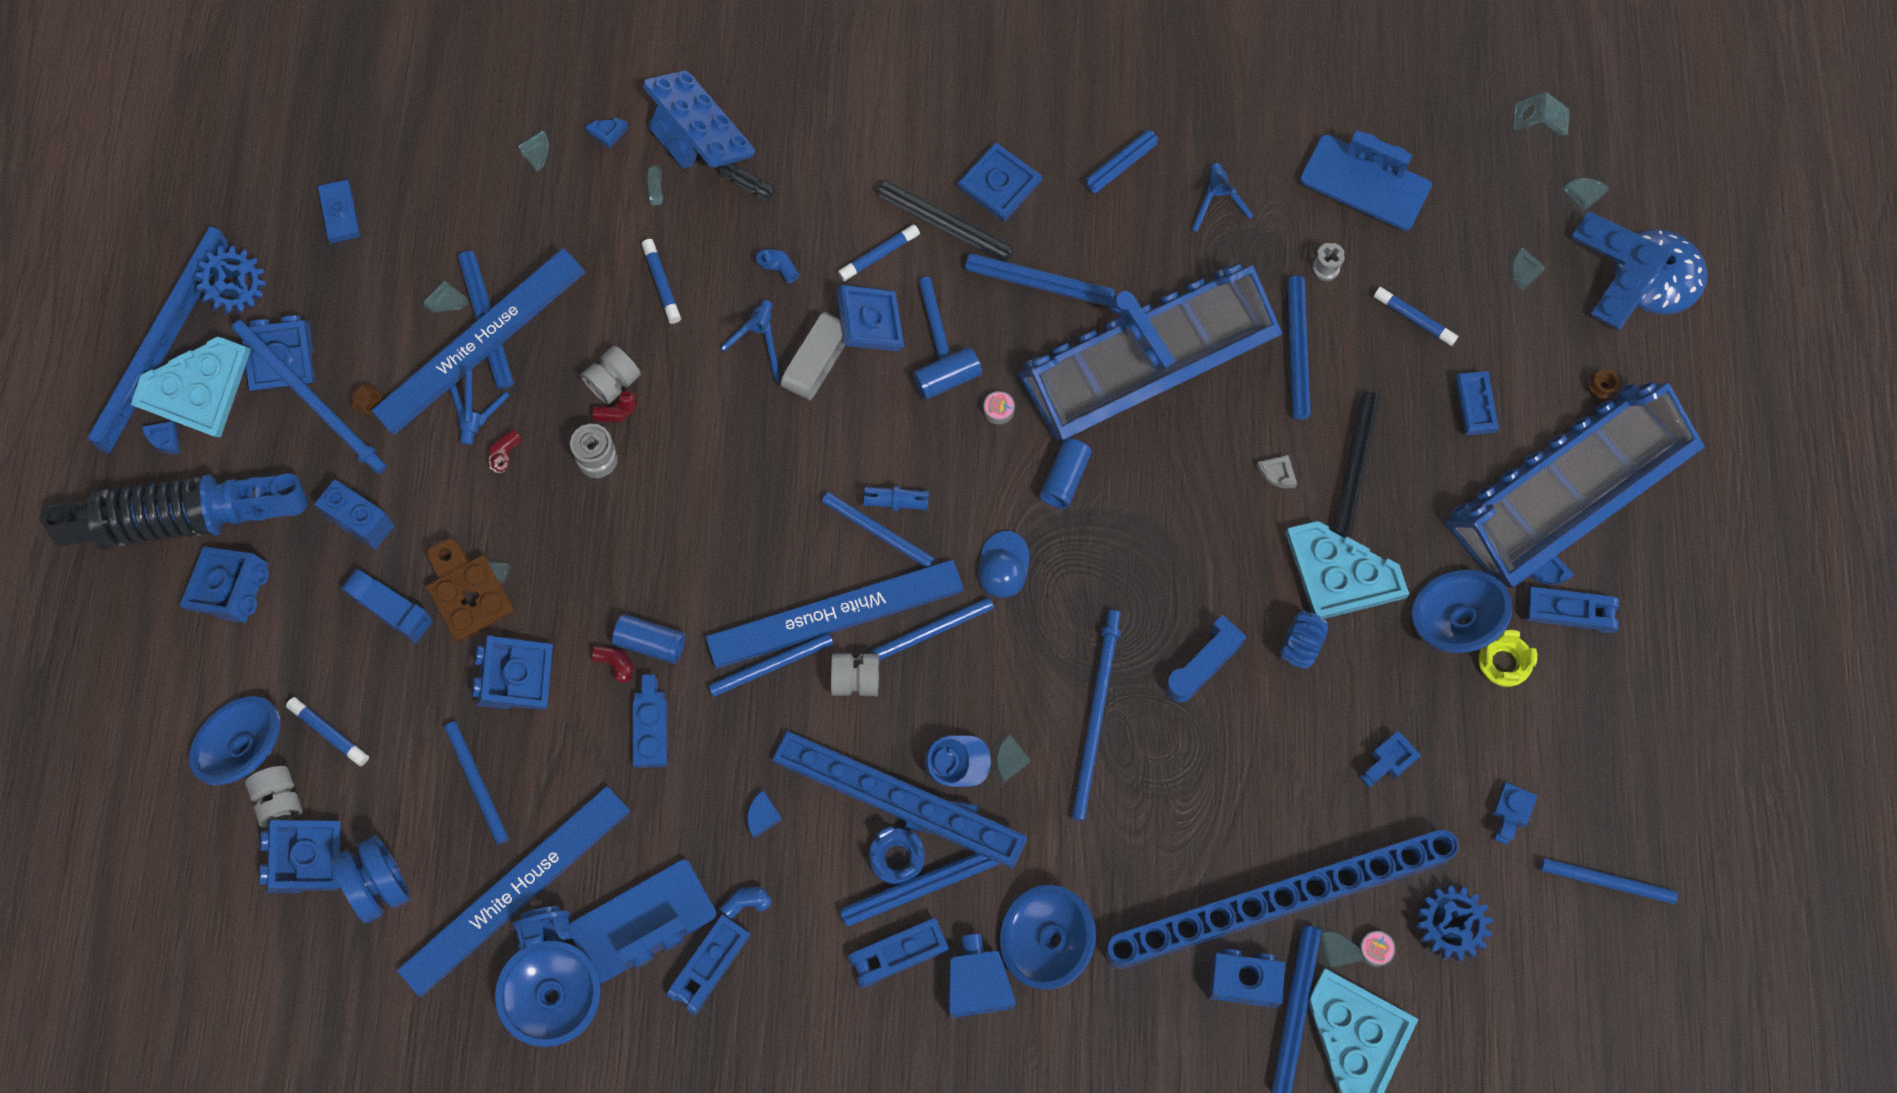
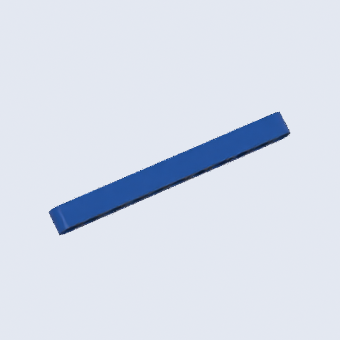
[1105,830,1459,969]

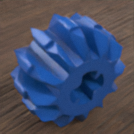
[1280,611,1328,669]

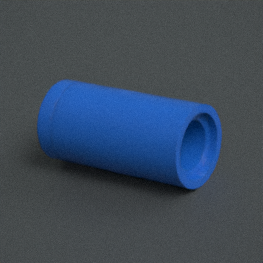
[913,347,982,400]
[1039,438,1092,509]
[612,614,686,664]

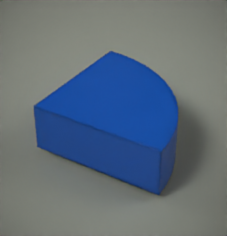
[585,118,628,149]
[142,421,180,454]
[1529,556,1574,585]
[748,791,782,838]

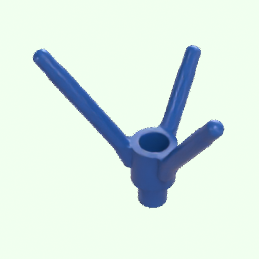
[1192,163,1253,232]
[720,300,781,382]
[450,370,509,445]

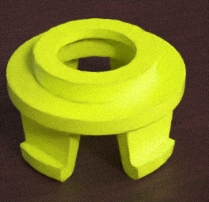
[1479,630,1537,687]

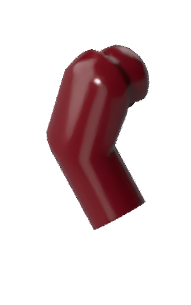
[593,391,638,423]
[488,429,522,473]
[592,645,634,683]

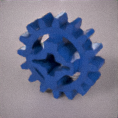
[193,246,266,315]
[1416,885,1493,962]

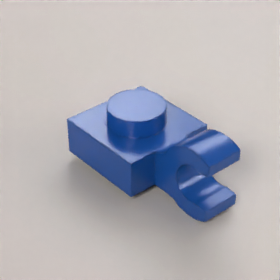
[1361,731,1421,788]
[1492,782,1537,845]

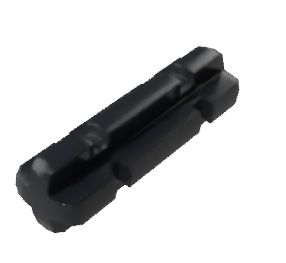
[719,163,775,201]

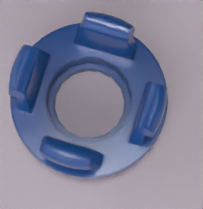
[869,826,925,885]
[513,906,572,950]

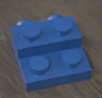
[242,316,315,391]
[179,547,269,623]
[471,636,553,711]
[259,820,340,893]

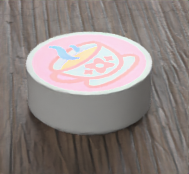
[983,391,1015,424]
[1359,931,1395,967]

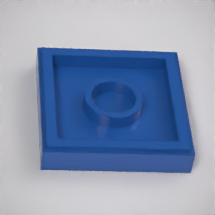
[958,142,1042,222]
[836,285,904,351]

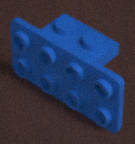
[643,71,755,169]
[1300,130,1432,231]
[569,860,717,984]

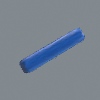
[1085,130,1158,193]

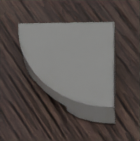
[1256,455,1297,488]

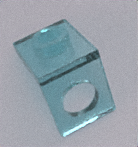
[1514,92,1569,137]

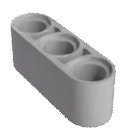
[781,312,845,401]

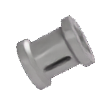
[1312,243,1345,281]

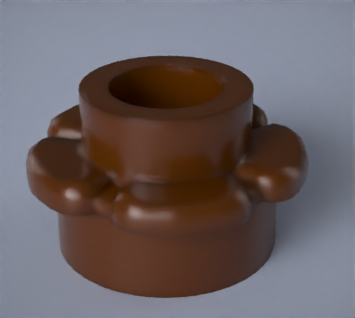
[1588,369,1620,399]
[351,384,381,414]

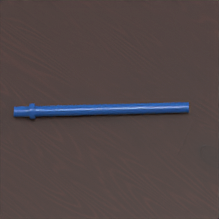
[232,320,388,475]
[1072,610,1121,821]

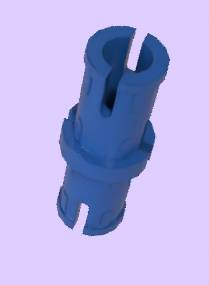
[863,486,929,511]

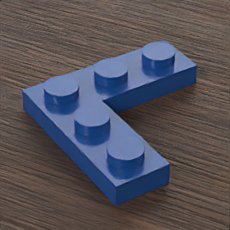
[1572,211,1671,332]

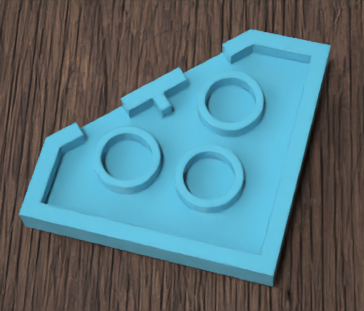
[131,337,252,437]
[1286,521,1409,619]
[1308,969,1419,1093]

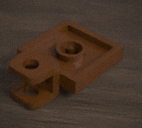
[426,539,516,644]

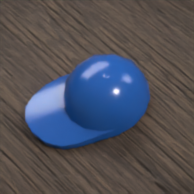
[978,531,1030,598]
[924,736,991,787]

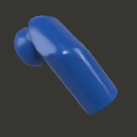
[756,249,800,283]
[719,887,772,920]

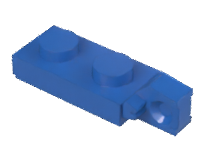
[633,674,668,768]

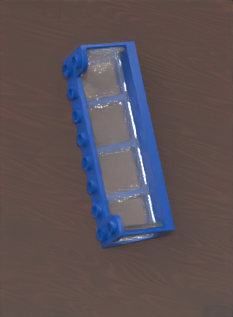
[1017,263,1282,440]
[1444,381,1705,588]

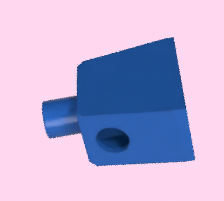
[949,934,1016,1019]

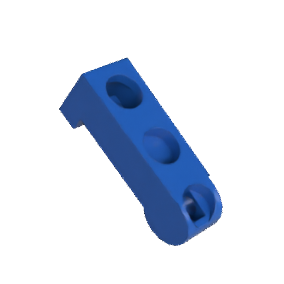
[341,569,433,644]
[1166,615,1247,703]

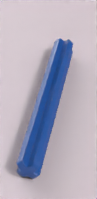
[458,251,514,389]
[965,254,1115,307]
[1287,275,1311,420]
[840,853,999,926]
[1272,926,1321,1093]

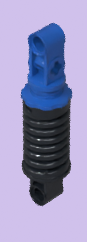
[39,473,308,550]

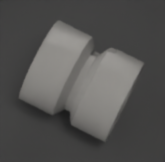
[581,345,641,405]
[570,424,618,478]
[831,653,879,696]
[245,766,303,828]

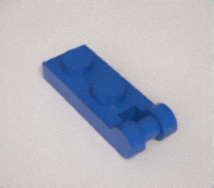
[1109,291,1176,371]
[1526,587,1619,633]
[666,915,751,1016]
[847,918,949,989]

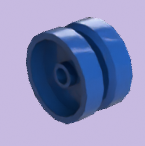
[330,834,411,924]

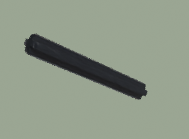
[878,180,1013,262]
[1334,391,1380,537]

